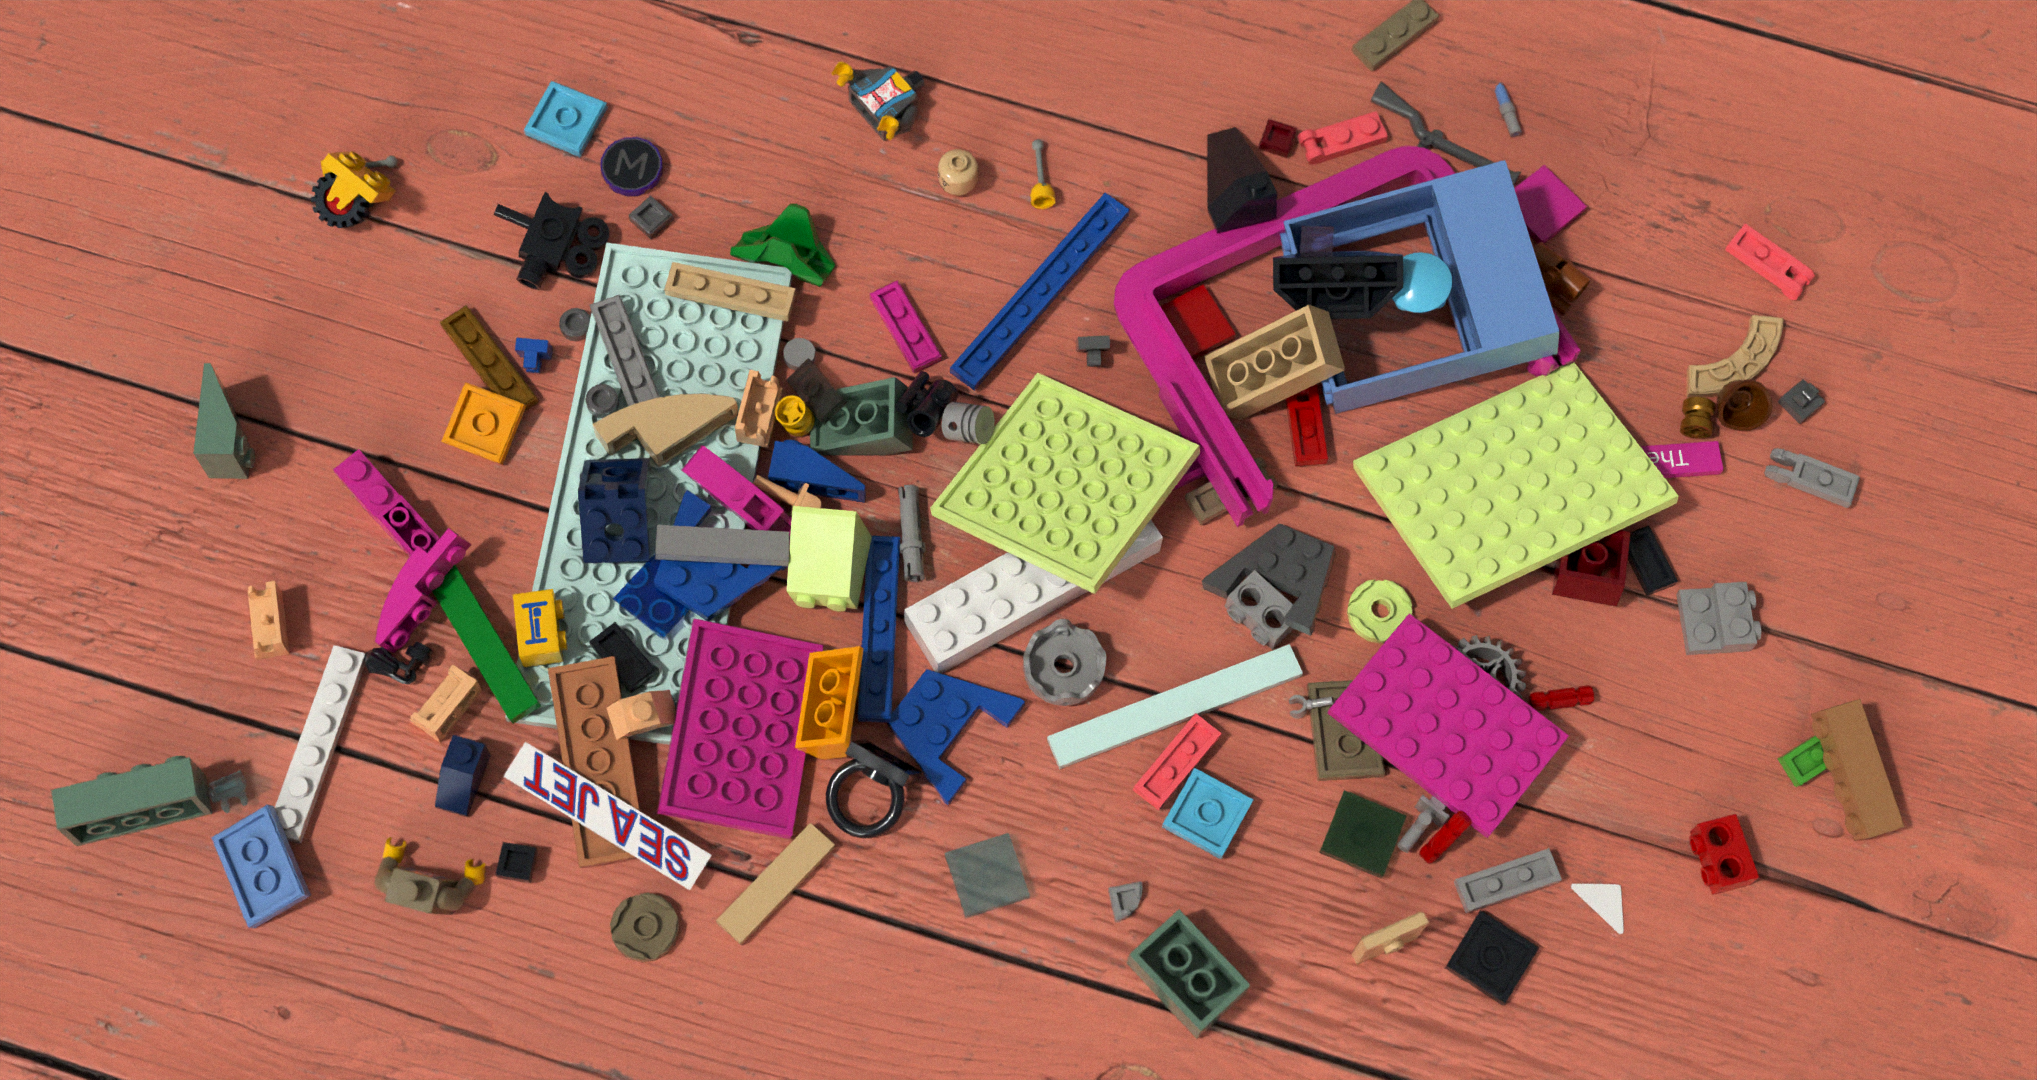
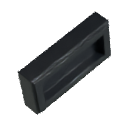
[1628,525,1678,596]
[589,622,657,694]

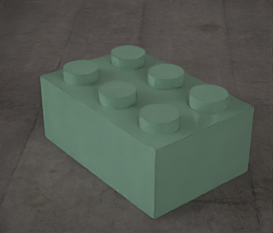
[1127,909,1251,1039]

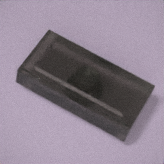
[786,358,847,424]

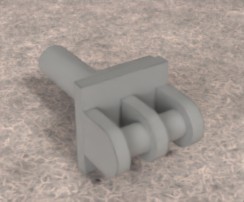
[1397,795,1449,853]

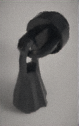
[364,642,433,685]

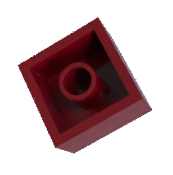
[1552,530,1630,607]

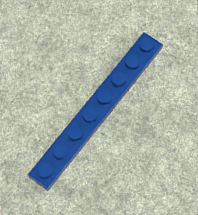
[950,192,1129,391]

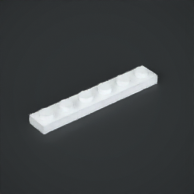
[275,645,366,844]

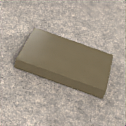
[1307,680,1385,781]

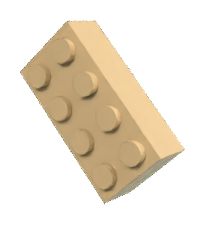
[1204,305,1345,420]

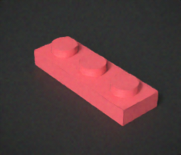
[1133,713,1222,811]

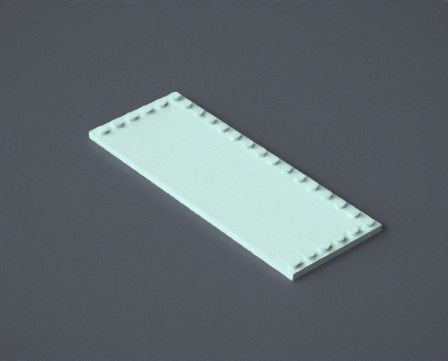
[505,243,793,745]

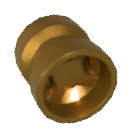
[1680,397,1715,439]

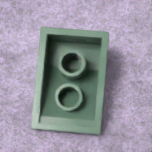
[193,363,255,479]
[810,377,913,455]

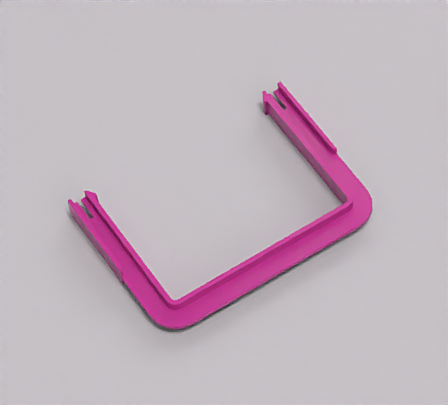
[1113,146,1581,527]

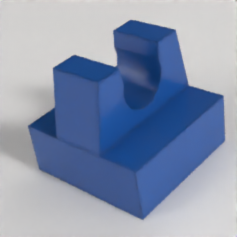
[515,338,553,374]

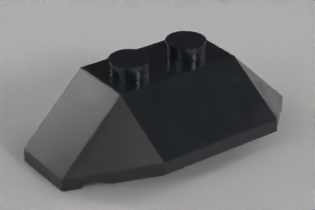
[1273,251,1403,319]

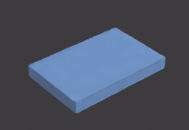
[211,805,311,929]

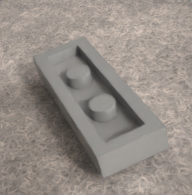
[1454,849,1562,913]

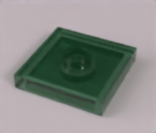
[1319,790,1406,879]

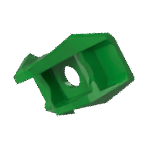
[730,203,835,287]

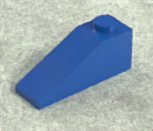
[768,440,866,503]

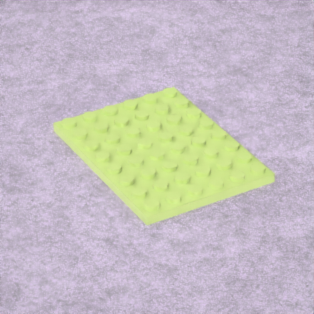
[1353,362,1679,609]

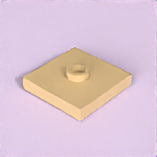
[1352,912,1428,965]

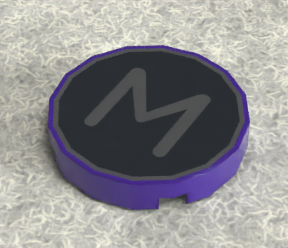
[601,137,663,196]

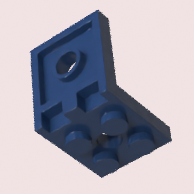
[578,458,651,563]

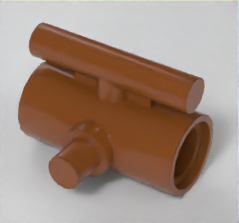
[1534,242,1591,315]

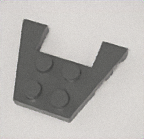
[1202,523,1336,636]

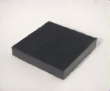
[1445,910,1539,1006]

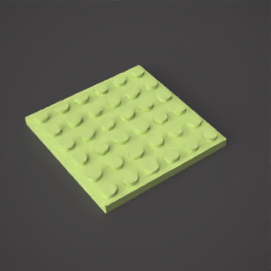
[930,373,1200,594]

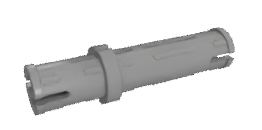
[898,485,926,582]

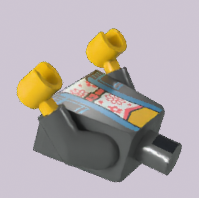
[831,62,925,141]

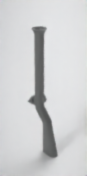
[1371,81,1521,186]

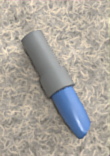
[1495,83,1522,137]

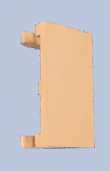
[734,370,783,448]
[248,581,289,660]
[410,665,482,742]

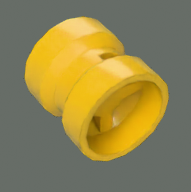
[775,396,815,437]

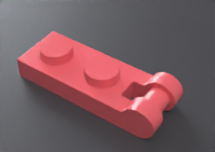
[1297,111,1388,165]
[1725,223,1815,300]

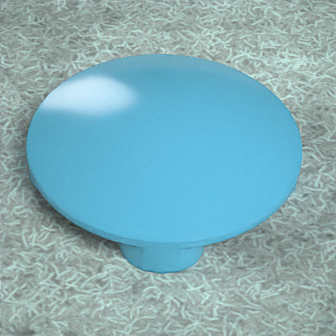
[1392,253,1452,313]

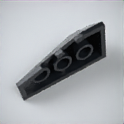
[1207,127,1277,233]

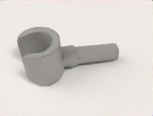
[1289,695,1334,719]

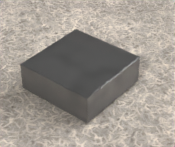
[628,196,673,239]

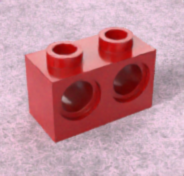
[1689,814,1759,895]

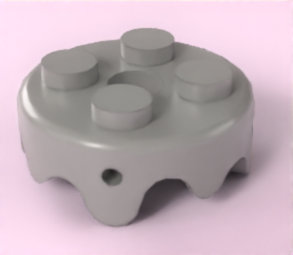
[1023,619,1106,706]

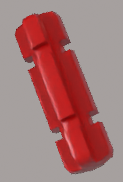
[1529,685,1594,711]
[1419,810,1472,864]

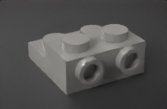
[1676,582,1761,655]

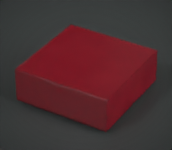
[1258,119,1297,158]

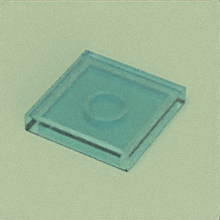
[944,833,1030,919]

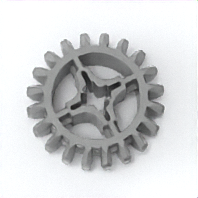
[1452,635,1526,699]

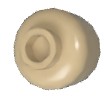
[938,149,978,195]

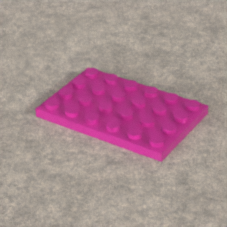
[1328,613,1569,839]
[657,619,823,839]

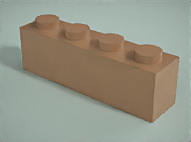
[1811,699,1905,841]

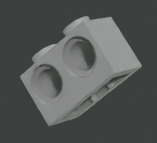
[1225,570,1294,650]

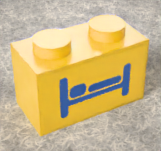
[513,589,568,667]

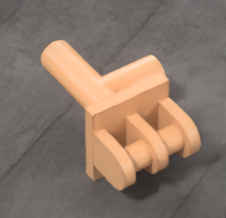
[753,475,821,518]

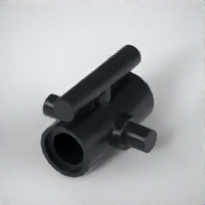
[895,371,958,437]

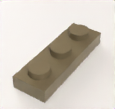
[1352,0,1439,71]

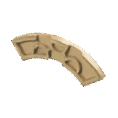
[1686,315,1783,398]

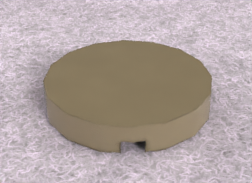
[610,893,679,962]

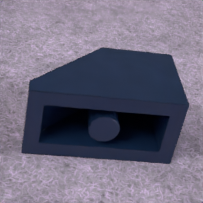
[435,735,491,817]

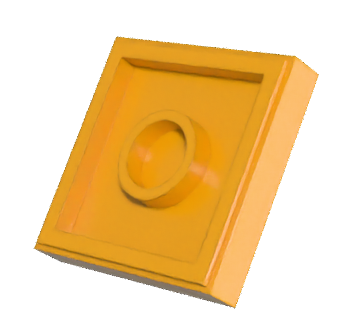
[441,382,526,465]

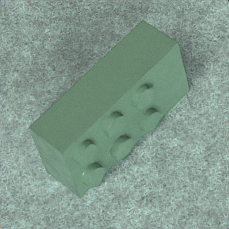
[51,756,212,846]

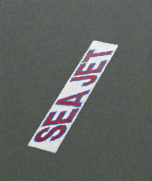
[503,742,711,890]

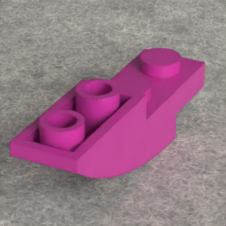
[681,445,792,548]
[333,449,440,557]
[375,528,472,653]

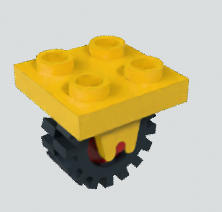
[311,151,396,228]

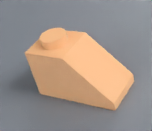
[607,690,676,740]

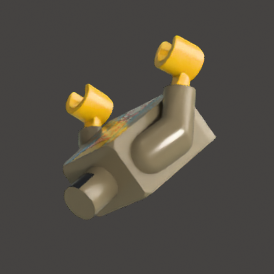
[375,837,486,915]

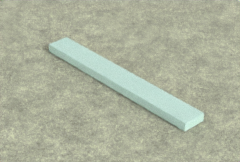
[1047,644,1303,769]

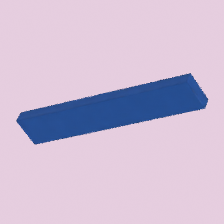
[858,536,900,723]

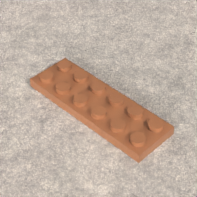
[548,656,641,868]

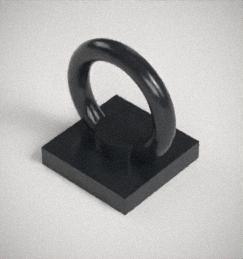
[825,739,923,838]

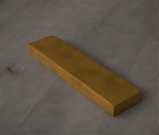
[440,305,539,412]

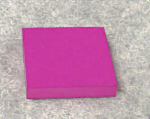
[1514,165,1587,244]

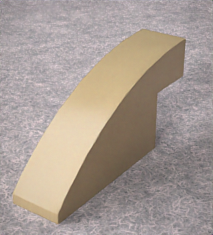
[592,394,738,467]

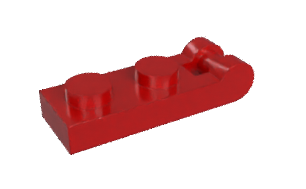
[1284,384,1328,466]

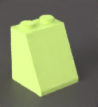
[786,506,872,611]

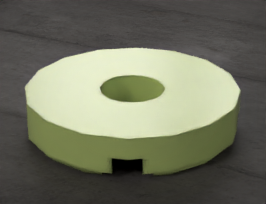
[1347,579,1412,644]

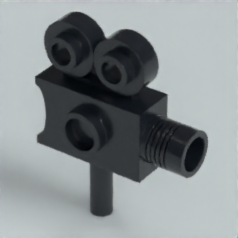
[494,192,609,290]

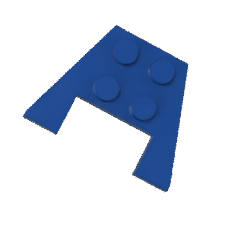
[654,490,788,621]
[887,669,1025,805]

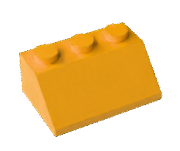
[795,646,864,760]

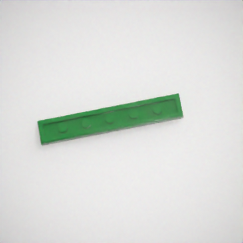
[432,564,541,724]

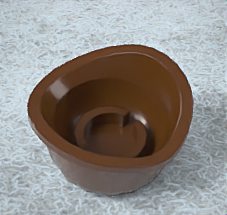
[1717,379,1773,431]

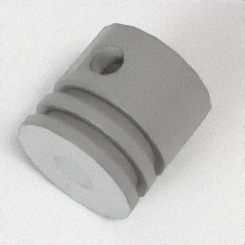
[942,402,995,444]

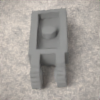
[1764,448,1860,508]

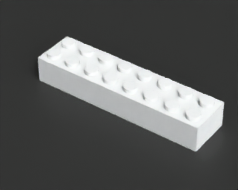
[904,520,1163,674]

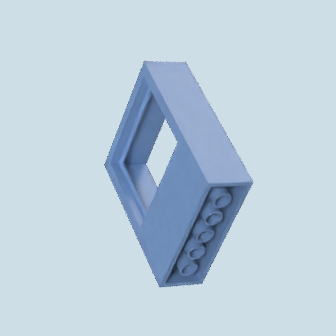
[1280,160,1560,414]

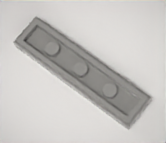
[590,294,660,406]
[655,525,789,566]

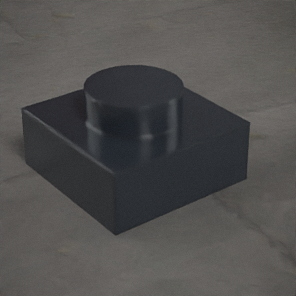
[495,842,538,884]

